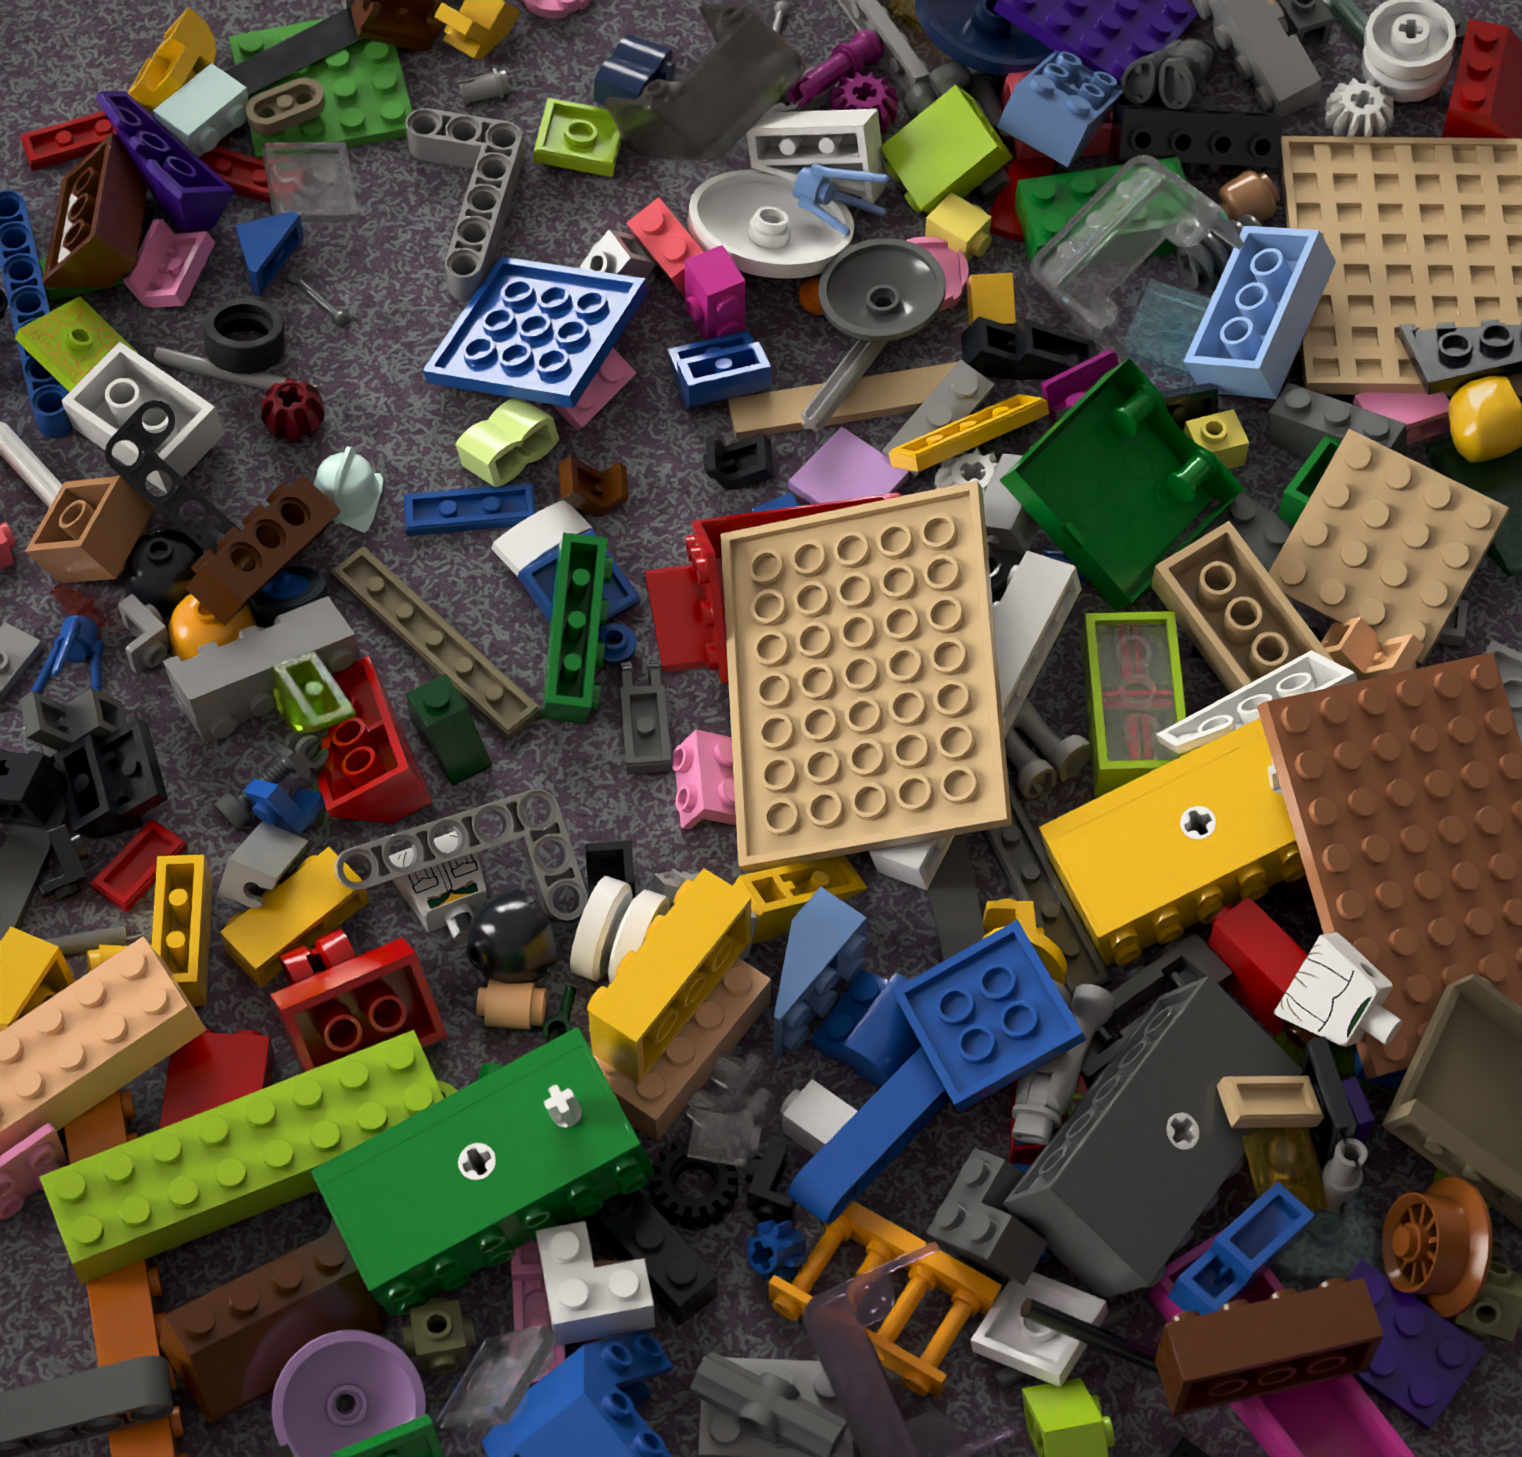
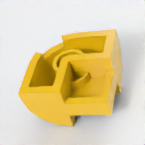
[128,7,217,112]

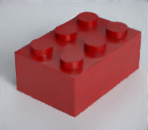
[270,937,448,1074]

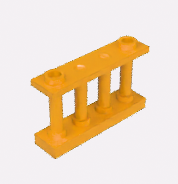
[768,1201,1002,1398]

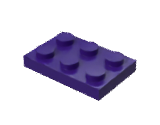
[1347,1258,1487,1431]

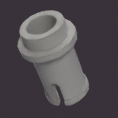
[458,68,511,106]

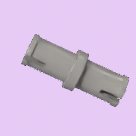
[1318,1138,1368,1214]

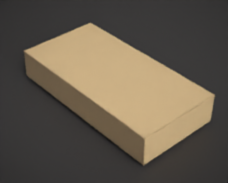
[1216,1076,1324,1128]

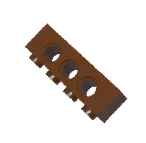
[185,475,341,625]

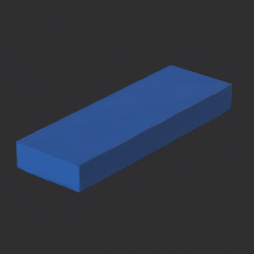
[403,483,536,536]

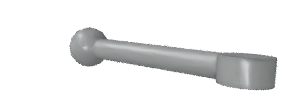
[763,1,790,66]

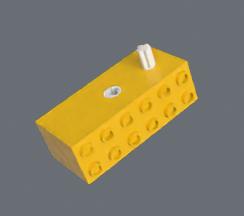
[1039,718,1306,966]

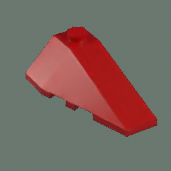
[318,655,432,824]

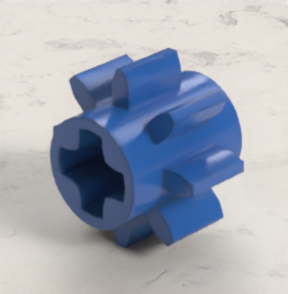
[746,1219,808,1281]

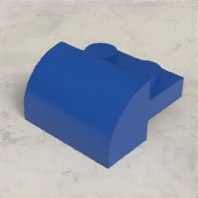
[667,330,772,409]
[810,970,922,1087]

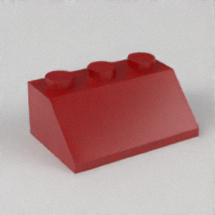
[1441,19,1522,139]

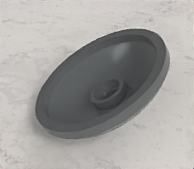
[818,238,946,341]

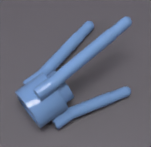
[793,163,889,236]

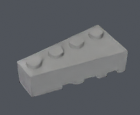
[1193,0,1322,118]
[163,596,361,743]

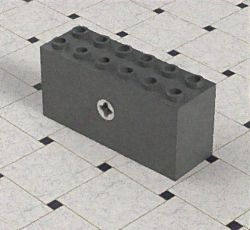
[1002,976,1304,1299]

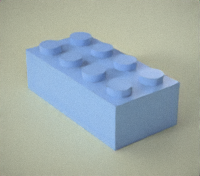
[1184,226,1336,399]

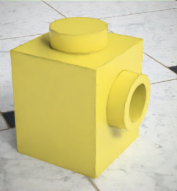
[925,192,992,262]
[1183,409,1249,469]

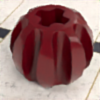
[261,378,325,443]

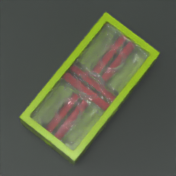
[1080,611,1189,797]

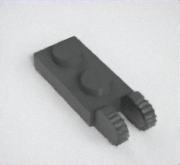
[620,659,672,775]

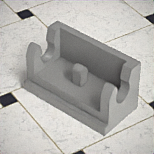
[983,453,1040,555]
[216,821,309,908]

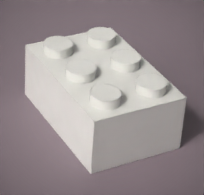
[61,342,225,493]

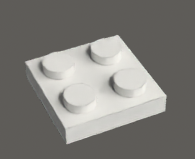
[971,1272,1108,1388]

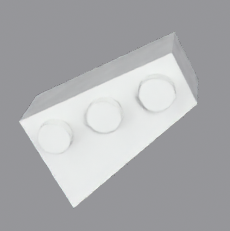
[746,109,886,204]

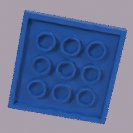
[422,256,649,408]

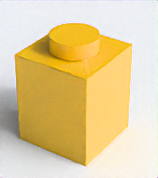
[966,273,1016,327]

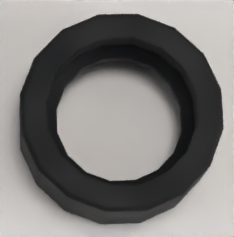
[203,298,285,374]

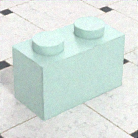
[153,63,249,158]

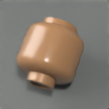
[1215,170,1280,224]

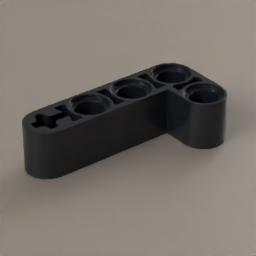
[105,400,241,554]

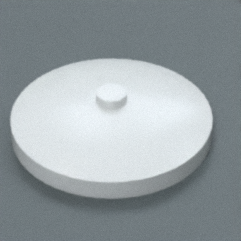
[687,169,854,278]

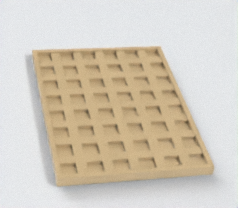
[1279,136,1522,397]

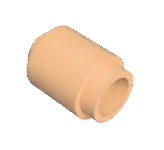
[476,979,547,1030]

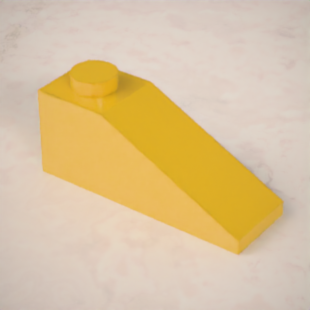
[733,855,867,944]

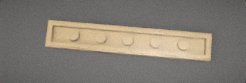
[728,362,982,440]

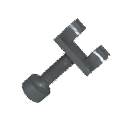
[214,729,329,831]

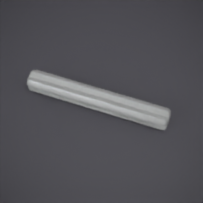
[801,339,888,432]

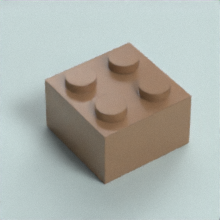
[25,476,155,583]

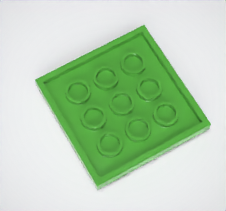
[228,18,413,162]

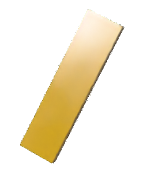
[888,394,1049,472]

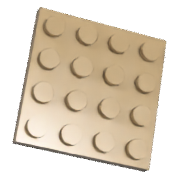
[1268,429,1509,667]

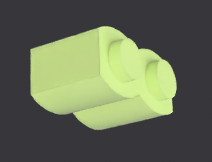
[456,398,559,487]

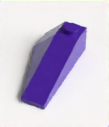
[96,91,235,233]

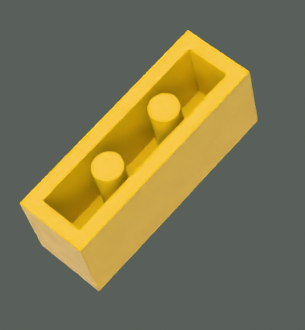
[220,847,369,988]
[151,855,213,1007]

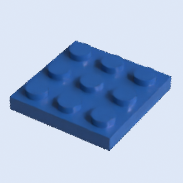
[892,920,1087,1112]

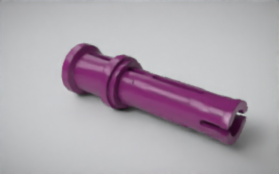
[786,29,884,107]

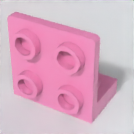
[0,1123,70,1219]

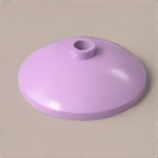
[272,1330,426,1457]

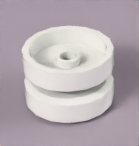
[1362,0,1456,102]
[570,876,670,983]

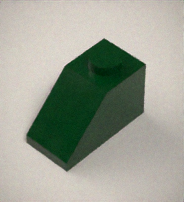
[406,674,492,786]

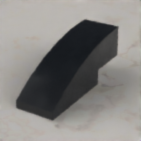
[961,316,1096,380]

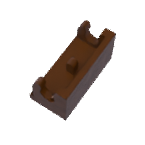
[351,0,444,52]

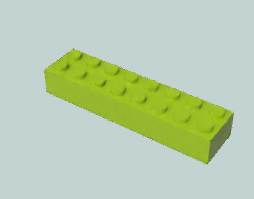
[39,1030,444,1285]

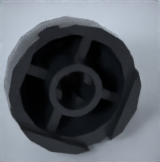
[121,529,204,616]
[466,889,557,984]

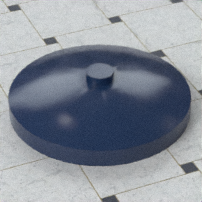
[915,0,1054,76]

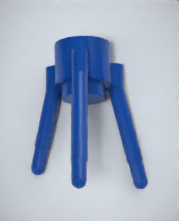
[21,615,104,713]

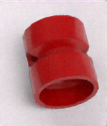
[279,928,357,986]

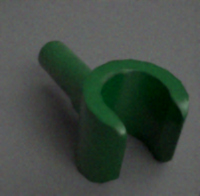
[543,986,577,1043]

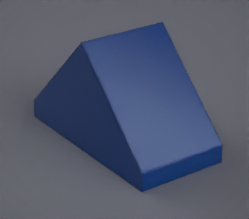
[235,211,304,296]

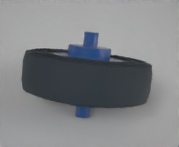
[249,566,329,626]

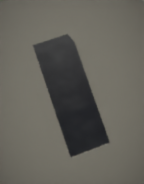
[224,6,362,94]

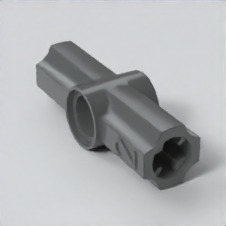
[690,1351,847,1457]

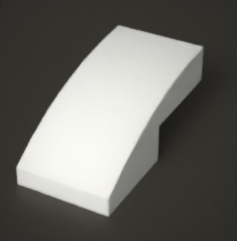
[491,500,592,577]

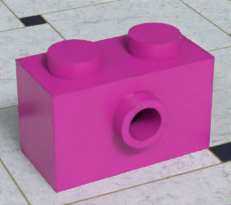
[684,245,746,340]

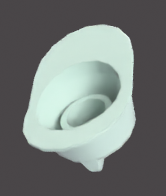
[314,446,383,533]

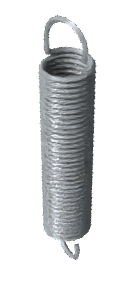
[43,925,144,956]

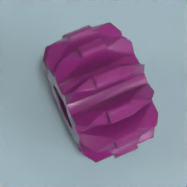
[830,71,898,134]

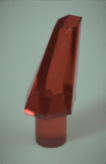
[50,584,106,628]

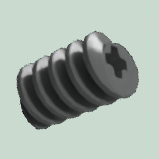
[1176,214,1263,289]

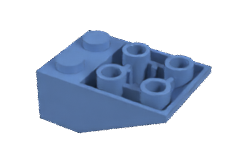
[996,50,1124,167]
[773,887,868,1060]

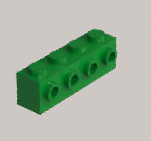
[541,532,613,724]

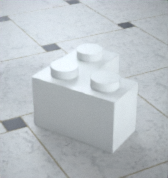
[536,1221,655,1346]

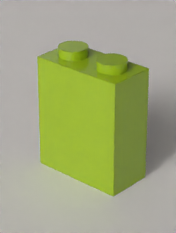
[879,85,1013,214]

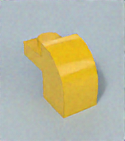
[434,0,521,60]

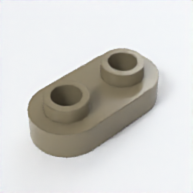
[245,78,325,135]

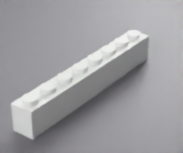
[869,551,1081,890]

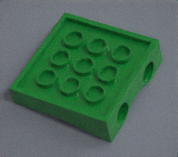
[999,358,1245,611]

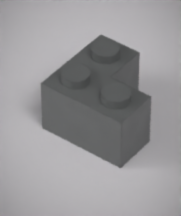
[926,1148,1049,1286]

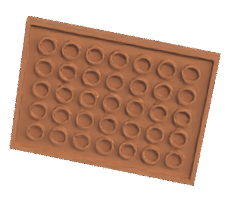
[1257,652,1522,1079]

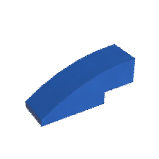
[1168,1182,1315,1315]

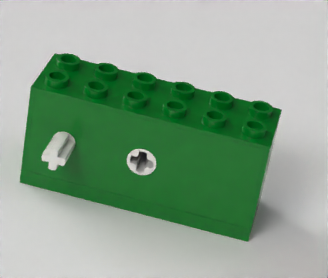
[311,1027,656,1317]

